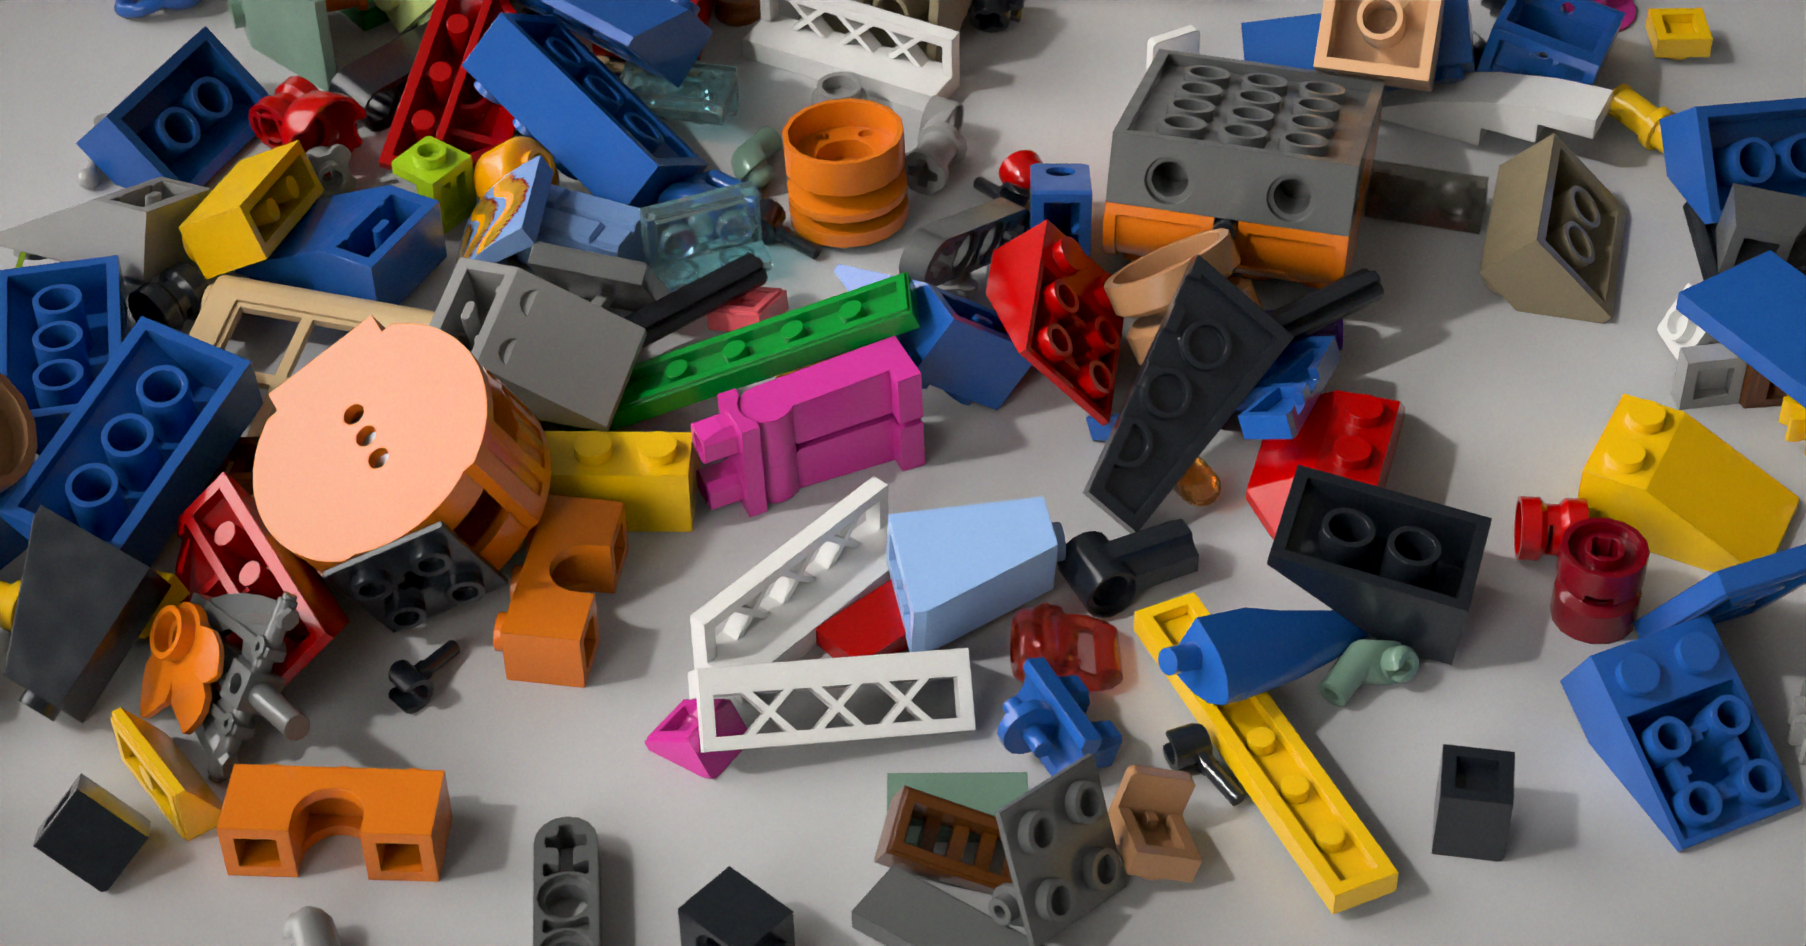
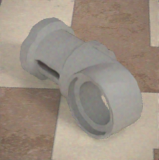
[904,96,967,195]

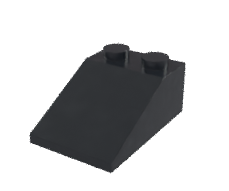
[1267,465,1492,665]

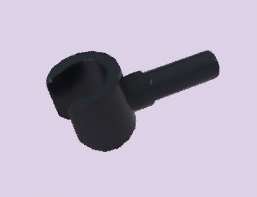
[973,177,1030,207]
[748,199,821,260]
[388,640,460,714]
[1163,723,1246,806]

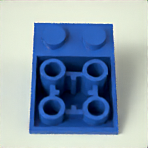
[235,185,447,305]
[834,264,1032,410]
[1560,614,1801,852]

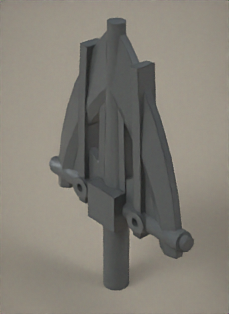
[191,591,310,783]

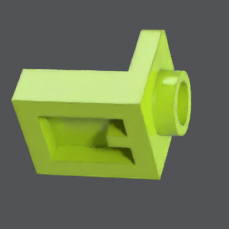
[391,136,477,235]

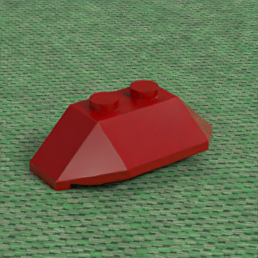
[378,0,517,170]
[1246,390,1406,540]
[175,471,350,691]

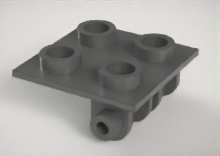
[988,753,1127,946]

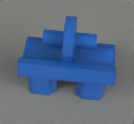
[997,657,1122,776]

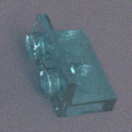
[619,61,740,126]
[639,180,773,292]

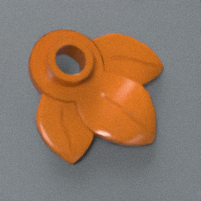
[140,602,225,735]

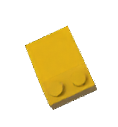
[1577,393,1800,573]

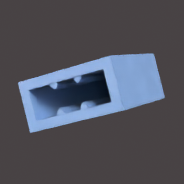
[886,496,1066,652]

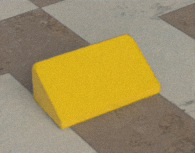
[110,707,223,842]

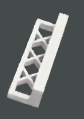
[742,0,960,112]
[690,476,891,705]
[688,648,976,753]

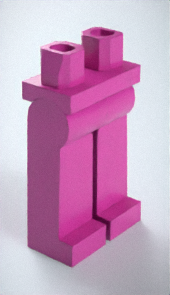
[690,336,925,517]

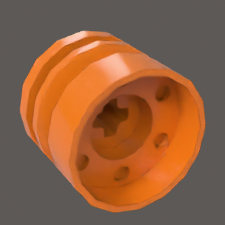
[782,98,909,248]

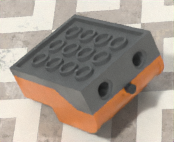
[1103,49,1386,289]

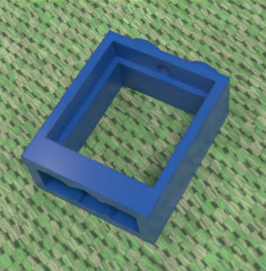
[1476,0,1626,86]

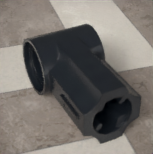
[1057,518,1199,618]

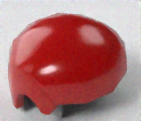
[281,90,367,176]

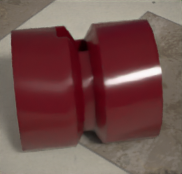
[1550,518,1650,644]

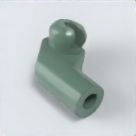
[731,126,783,191]
[1317,639,1419,707]

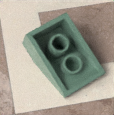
[227,0,337,91]

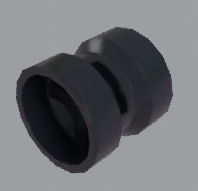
[128,261,209,332]

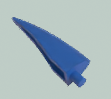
[1158,607,1369,705]

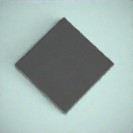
[528,242,672,312]

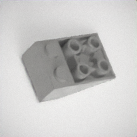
[0,176,211,285]
[429,257,647,432]

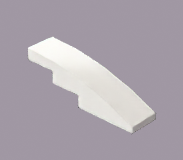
[1380,72,1613,146]

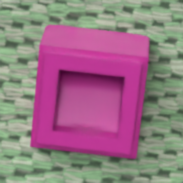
[644,699,748,779]

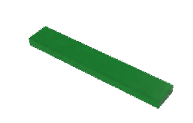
[563,272,920,432]

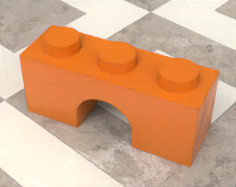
[493,494,629,688]
[216,764,453,882]

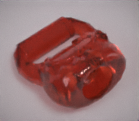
[1010,601,1123,692]

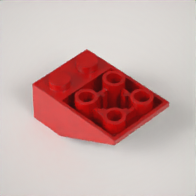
[986,219,1124,426]

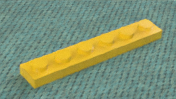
[1134,592,1399,914]

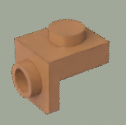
[1108,765,1202,883]

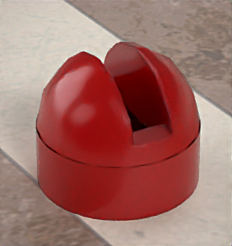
[998,150,1043,201]

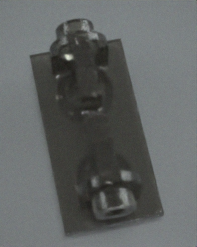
[1364,159,1489,234]

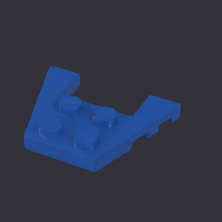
[1086,336,1341,441]

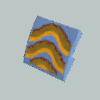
[453,155,554,271]

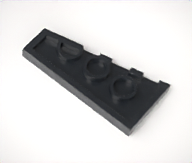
[1083,254,1294,534]

